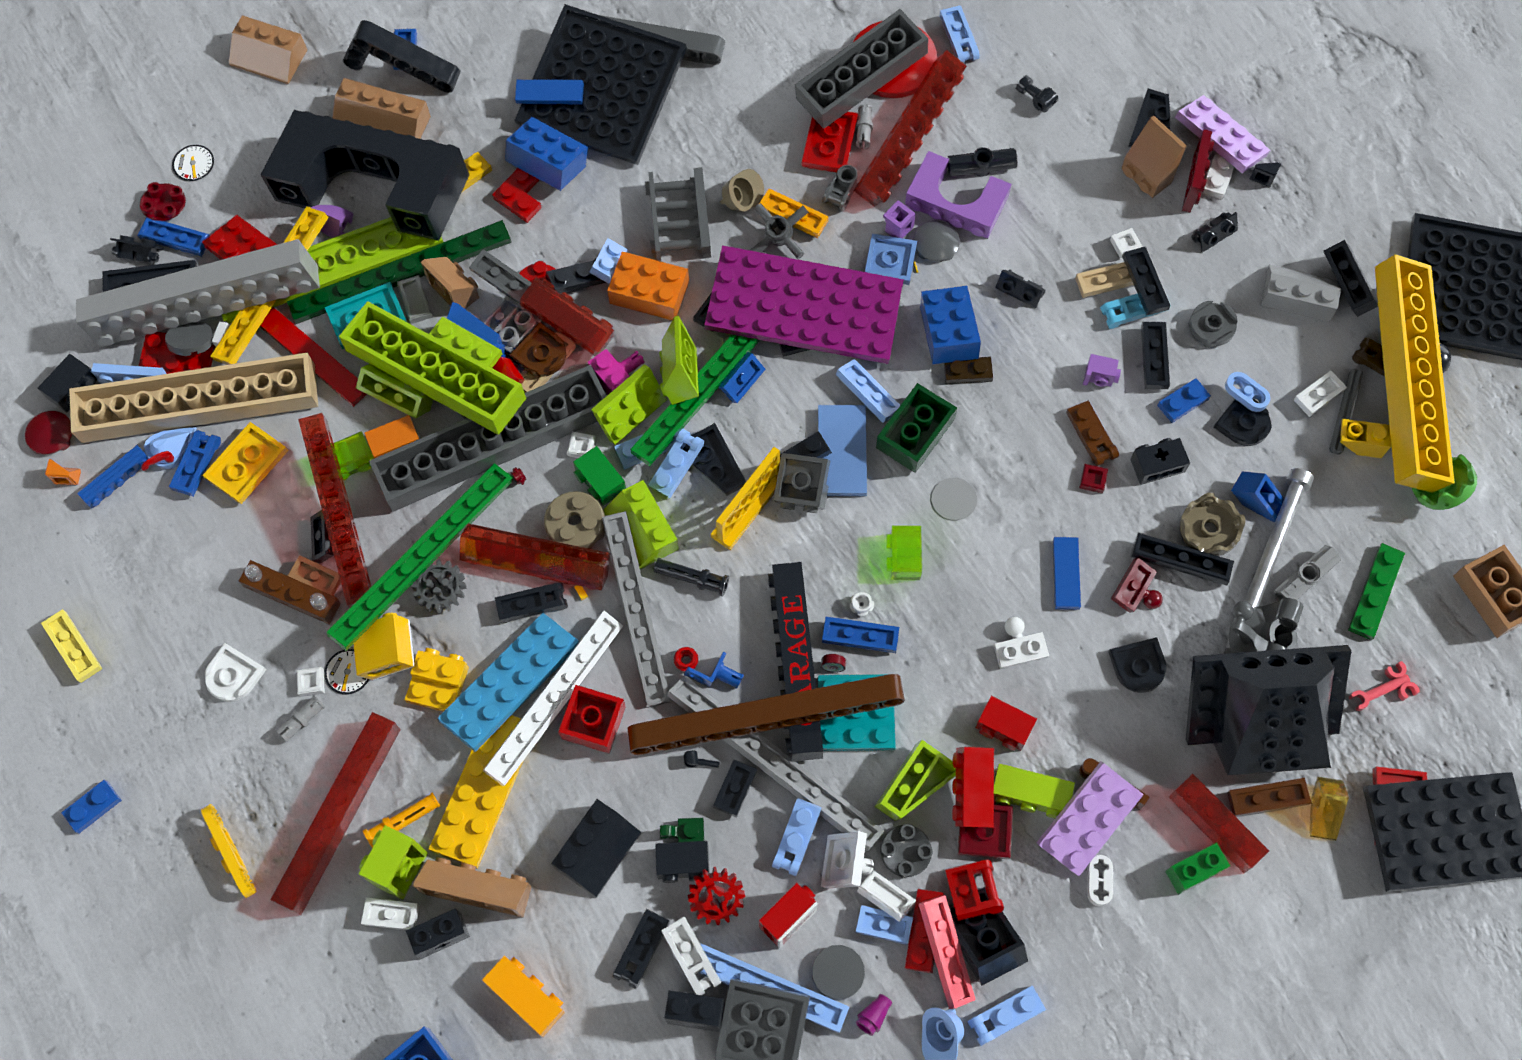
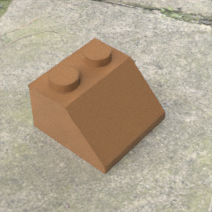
[421,257,480,309]

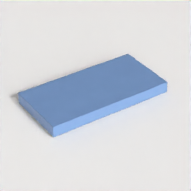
[818,405,867,496]

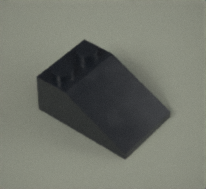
[948,887,1028,986]

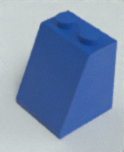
[447,302,508,358]

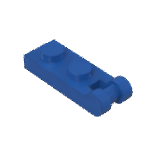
[169,430,221,497]

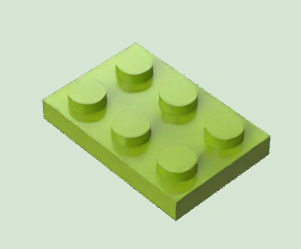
[591,364,667,445]

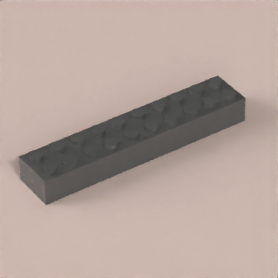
[369,364,606,512]

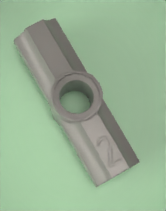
[1273,545,1341,601]

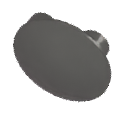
[914,221,960,261]
[880,824,933,877]

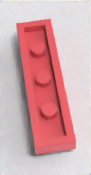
[919,895,976,1009]

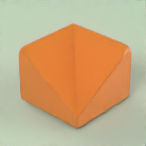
[45,459,81,485]

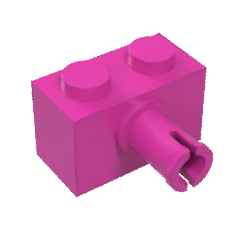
[587,349,645,395]

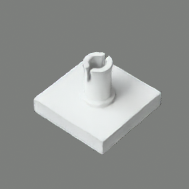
[821,831,874,889]

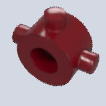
[511,467,527,485]

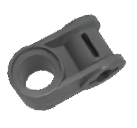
[822,165,858,211]

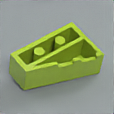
[874,740,956,821]

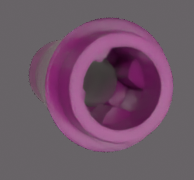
[855,994,892,1036]

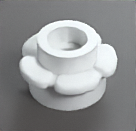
[850,592,874,616]

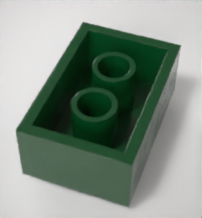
[876,383,957,473]

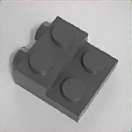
[773,453,830,513]

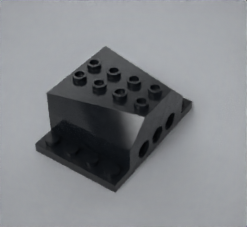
[1185,645,1352,775]

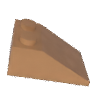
[1121,116,1186,198]

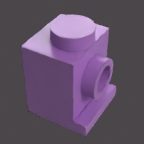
[883,200,916,238]
[1083,354,1121,387]

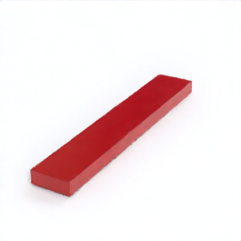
[259,306,367,407]

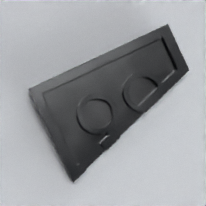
[1128,88,1172,148]
[682,423,746,496]

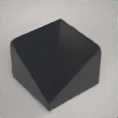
[1249,162,1281,187]

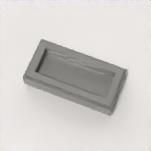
[397,275,433,324]

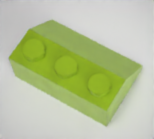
[659,315,699,405]
[603,480,679,570]

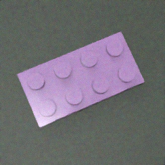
[1175,95,1270,173]
[1037,761,1144,876]

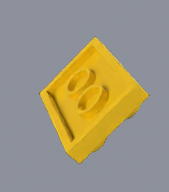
[202,422,289,504]

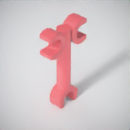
[1349,661,1420,711]

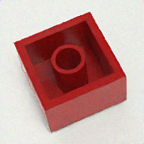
[559,685,626,754]

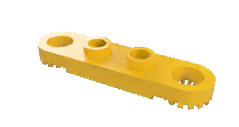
[201,804,257,898]

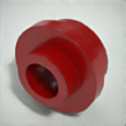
[674,647,699,672]

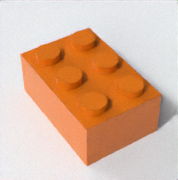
[607,251,689,320]

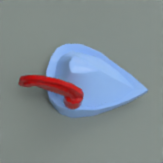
[141,427,197,471]

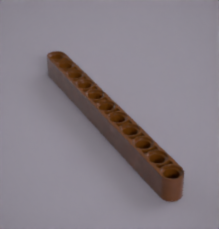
[627,674,905,755]

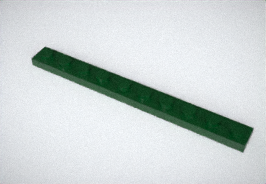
[287,220,512,324]

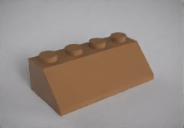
[333,78,431,139]
[413,857,532,918]

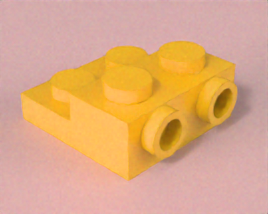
[404,648,469,712]

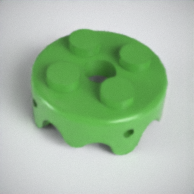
[1411,454,1477,510]

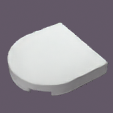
[205,643,267,702]

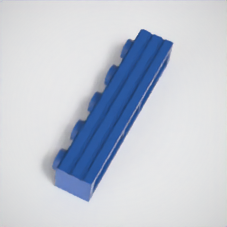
[77,445,149,509]

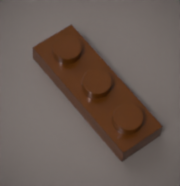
[1227,778,1312,817]

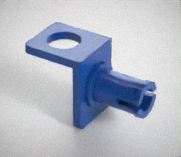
[684,652,744,689]

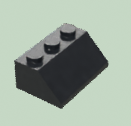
[551,799,641,898]

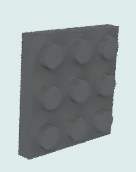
[715,978,810,1060]

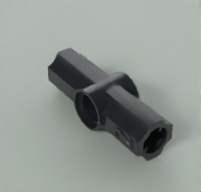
[947,147,1018,177]

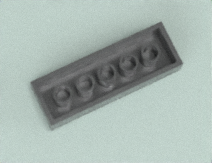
[795,9,928,129]

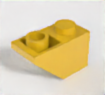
[1340,419,1391,458]

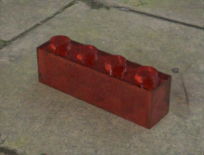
[520,277,614,356]
[1169,774,1270,873]

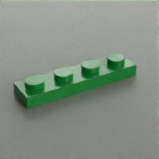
[1348,543,1405,641]

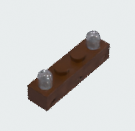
[238,560,341,625]

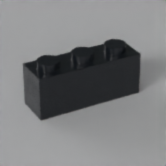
[1323,240,1378,317]

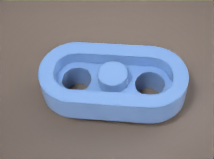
[1225,372,1270,412]

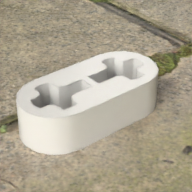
[1087,855,1113,907]

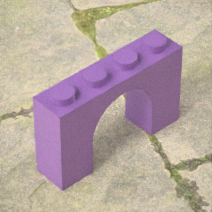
[905,151,1012,239]

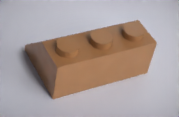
[229,15,307,84]

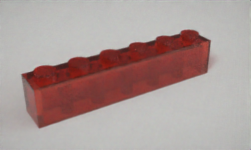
[459,523,610,591]

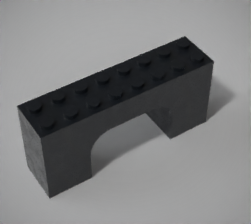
[260,110,469,241]

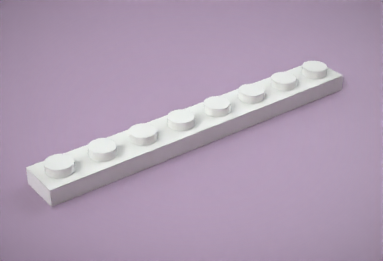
[483,611,623,786]

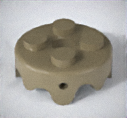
[544,491,605,554]
[1180,493,1245,556]

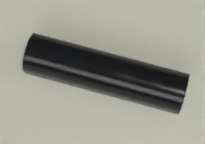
[1130,533,1234,586]

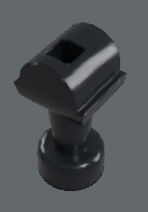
[1016,75,1059,113]

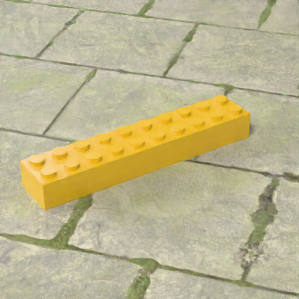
[1375,254,1454,493]

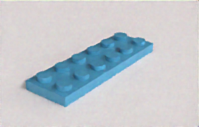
[438,613,579,752]

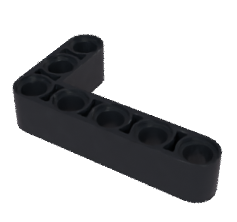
[343,20,461,93]

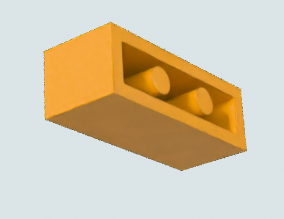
[482,955,565,1037]

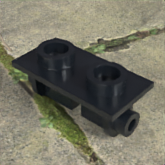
[1191,212,1238,253]
[110,235,164,264]
[995,269,1046,308]

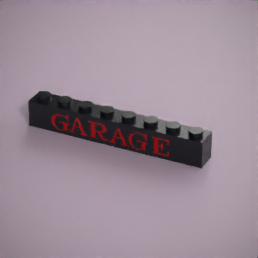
[768,562,823,762]

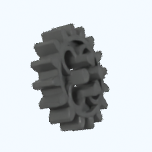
[411,559,467,613]

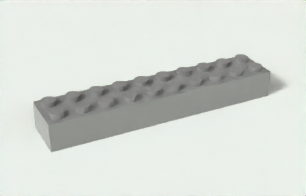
[76,239,320,347]

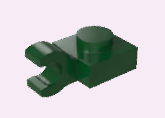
[660,818,704,842]

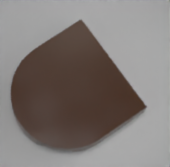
[509,322,567,377]

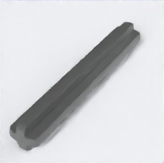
[1329,369,1363,454]

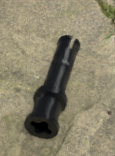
[654,558,729,597]

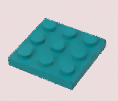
[818,674,896,751]

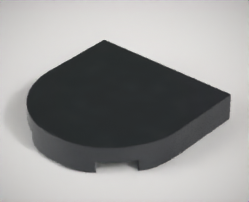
[1213,399,1272,446]
[1108,637,1167,693]

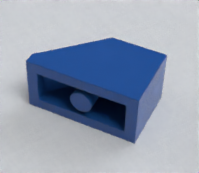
[1231,471,1284,522]

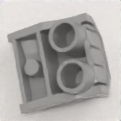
[483,296,545,354]

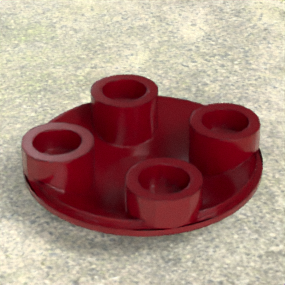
[140,182,186,221]
[25,410,72,454]

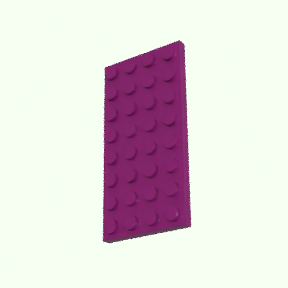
[704,245,904,364]

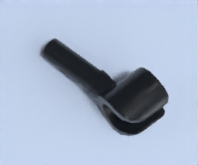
[684,750,720,768]

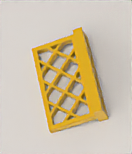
[711,447,780,550]

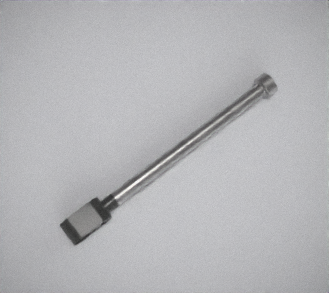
[1224,468,1314,654]

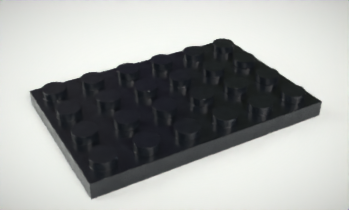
[1363,772,1522,892]

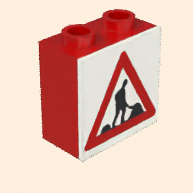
[759,883,818,949]

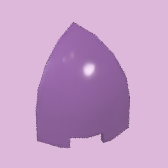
[310,205,354,238]

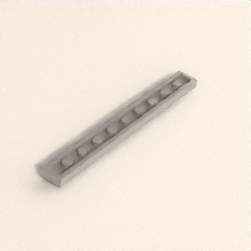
[667,675,884,853]

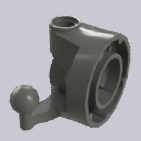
[1228,598,1304,653]

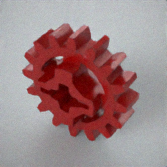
[687,867,745,926]

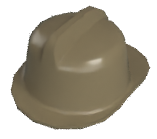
[720,169,764,212]

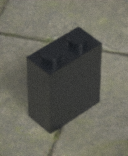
[664,990,725,1032]

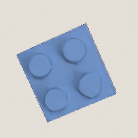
[865,234,917,285]

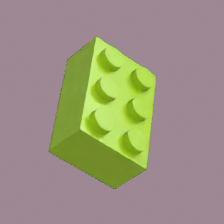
[359,825,428,900]

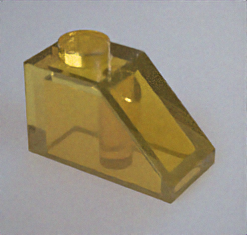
[1309,777,1349,841]

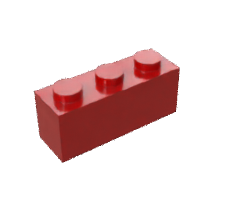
[952,747,994,828]

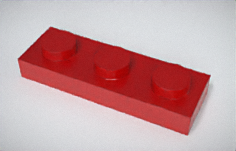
[905,889,945,974]

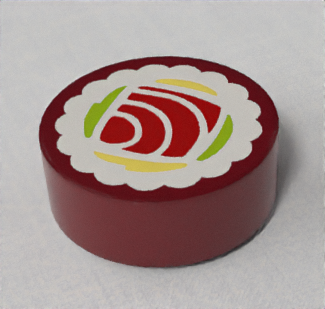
[821,654,846,673]

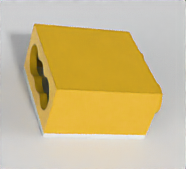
[354,613,415,680]

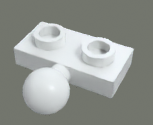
[993,617,1049,669]

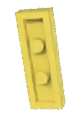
[41,609,103,683]

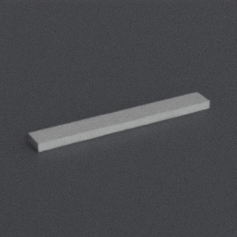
[602,511,671,708]

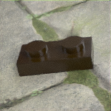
[944,357,993,384]

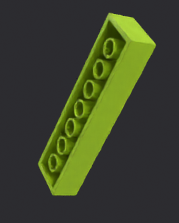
[339,301,526,435]

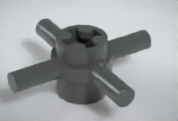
[750,203,808,259]

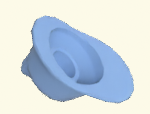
[922,1007,964,1060]

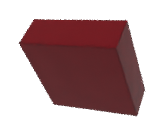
[1079,464,1108,494]

